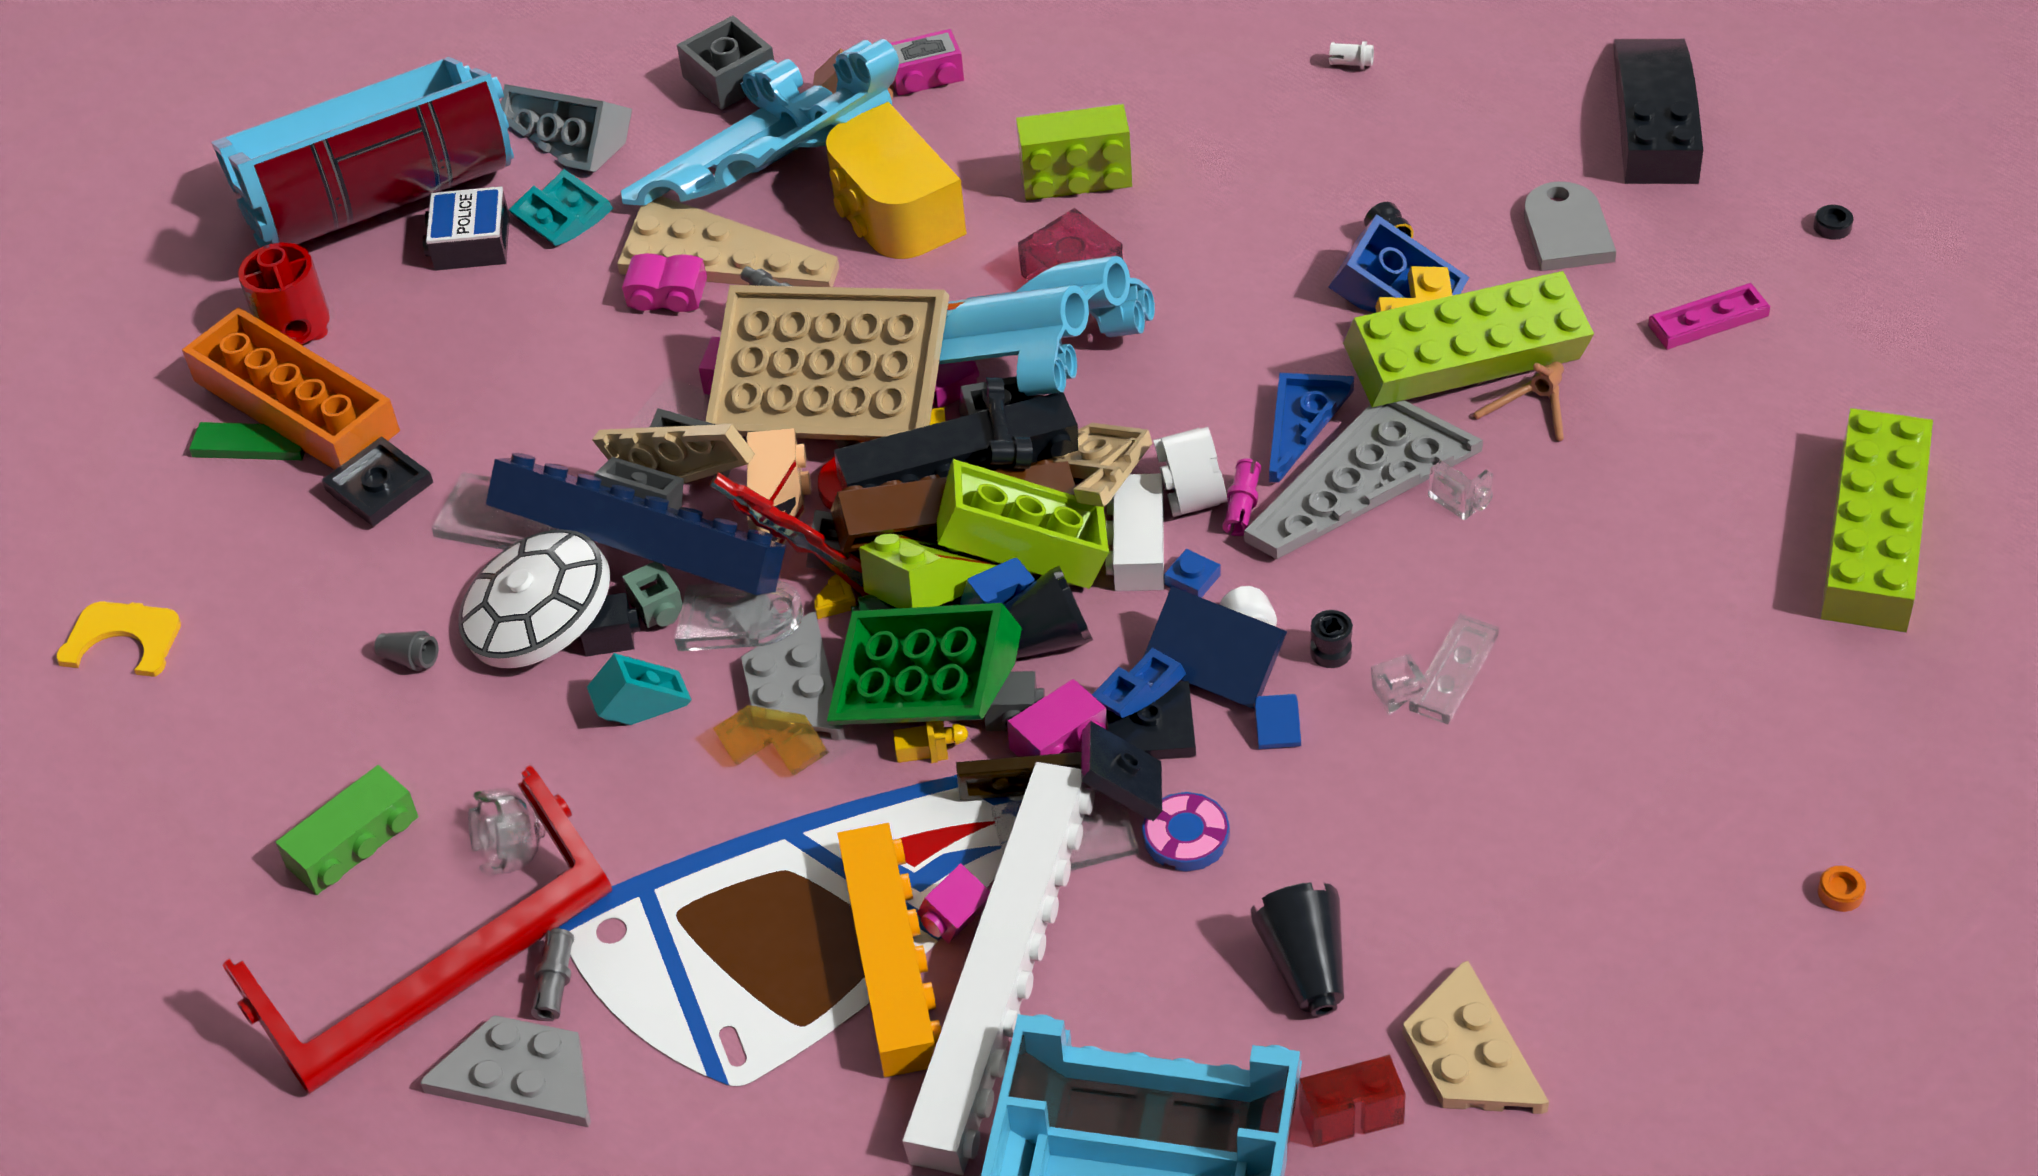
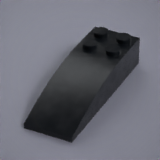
[1613,39,1704,184]

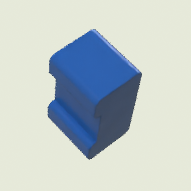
[960,558,1034,605]

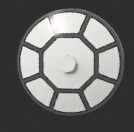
[458,529,610,668]

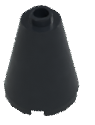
[1004,566,1093,658]
[1250,882,1344,1016]

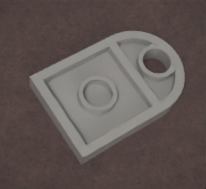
[1524,182,1616,271]

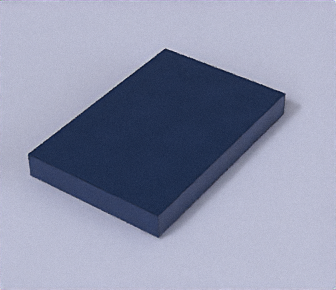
[1143,586,1287,709]

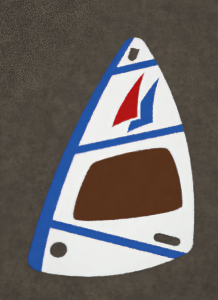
[559,775,1024,1086]

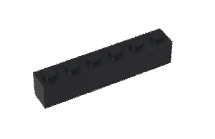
[834,392,1078,490]

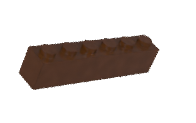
[831,460,1075,553]

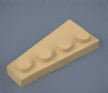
[592,424,755,484]

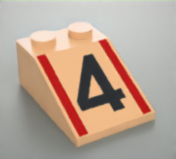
[747,428,811,544]

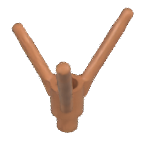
[1473,361,1564,441]

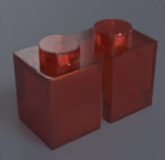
[1299,1055,1406,1148]

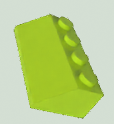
[937,459,1109,589]

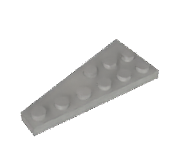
[1244,400,1483,559]

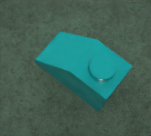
[586,653,692,725]

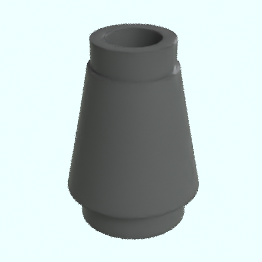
[374,631,439,671]

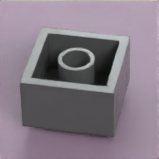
[677,15,774,110]

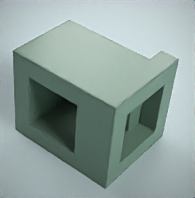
[622,561,684,628]

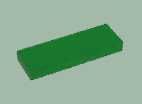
[189,422,305,461]

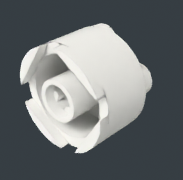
[1153,427,1228,517]

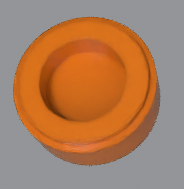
[1817,866,1866,912]

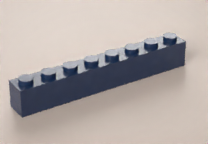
[485,453,786,595]

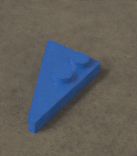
[1269,373,1354,483]

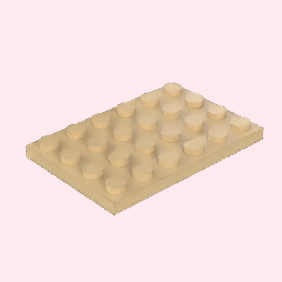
[706,285,950,441]

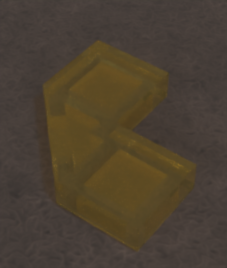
[713,705,830,776]

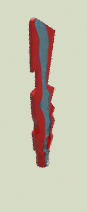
[709,472,869,596]

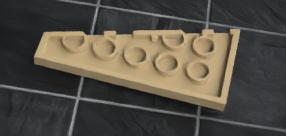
[617,196,839,287]

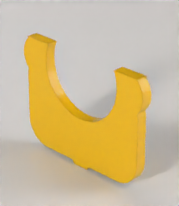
[57,601,181,677]

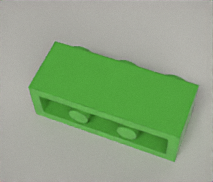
[275,765,419,895]

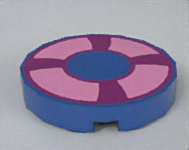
[1142,792,1230,872]

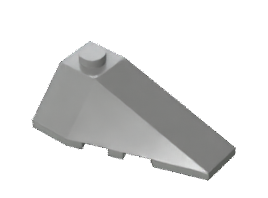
[501,84,632,172]

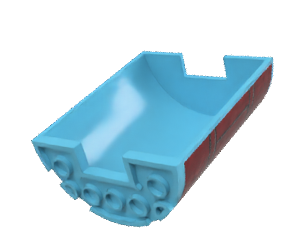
[211,57,514,248]

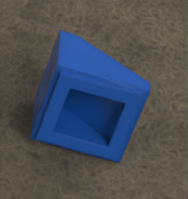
[1255,694,1301,749]

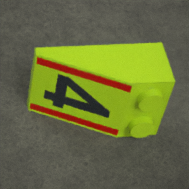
[859,534,1001,608]

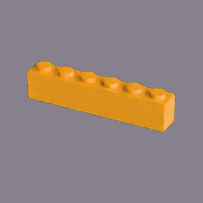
[837,823,941,1078]

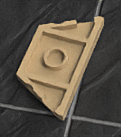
[1402,961,1549,1114]

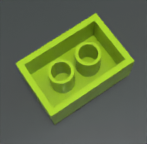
[1016,104,1132,201]

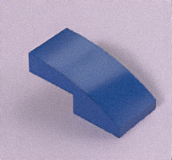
[1092,647,1186,718]

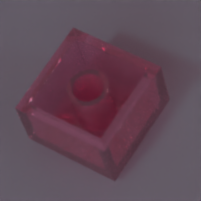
[1018,208,1124,281]

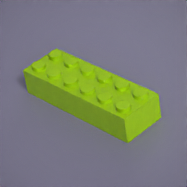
[1343,271,1594,408]
[1821,408,1933,633]

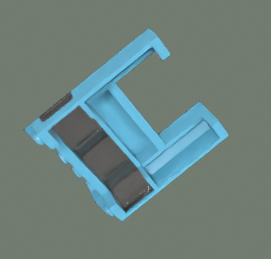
[981,1014,1302,1176]

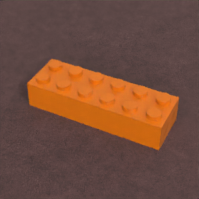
[182,307,400,470]

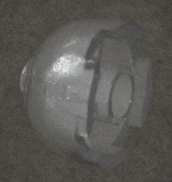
[468,788,546,877]

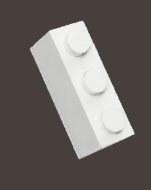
[1106,473,1164,591]

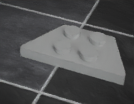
[741,612,845,740]
[421,1015,591,1127]

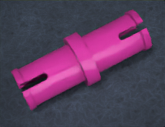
[1222,458,1261,536]

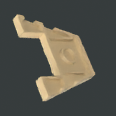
[1031,423,1153,507]

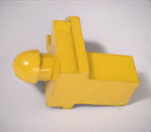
[893,721,968,763]

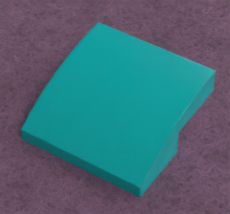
[509,169,614,246]

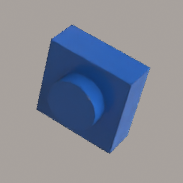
[1164,548,1221,598]

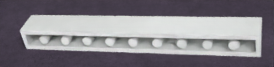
[903,762,1095,1175]

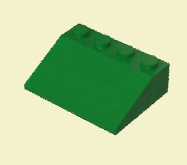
[827,603,1022,725]

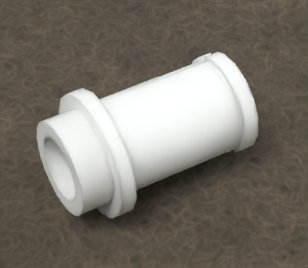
[1329,41,1374,69]

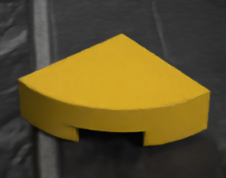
[815,574,856,619]

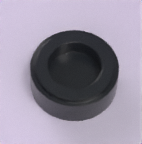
[1814,204,1854,239]

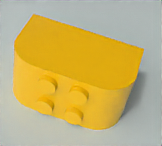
[826,102,967,259]

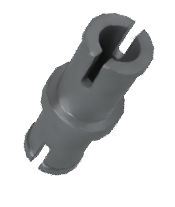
[531,928,574,1021]

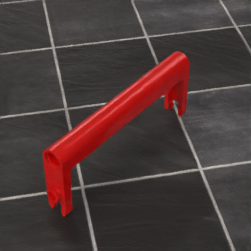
[222,765,612,1094]

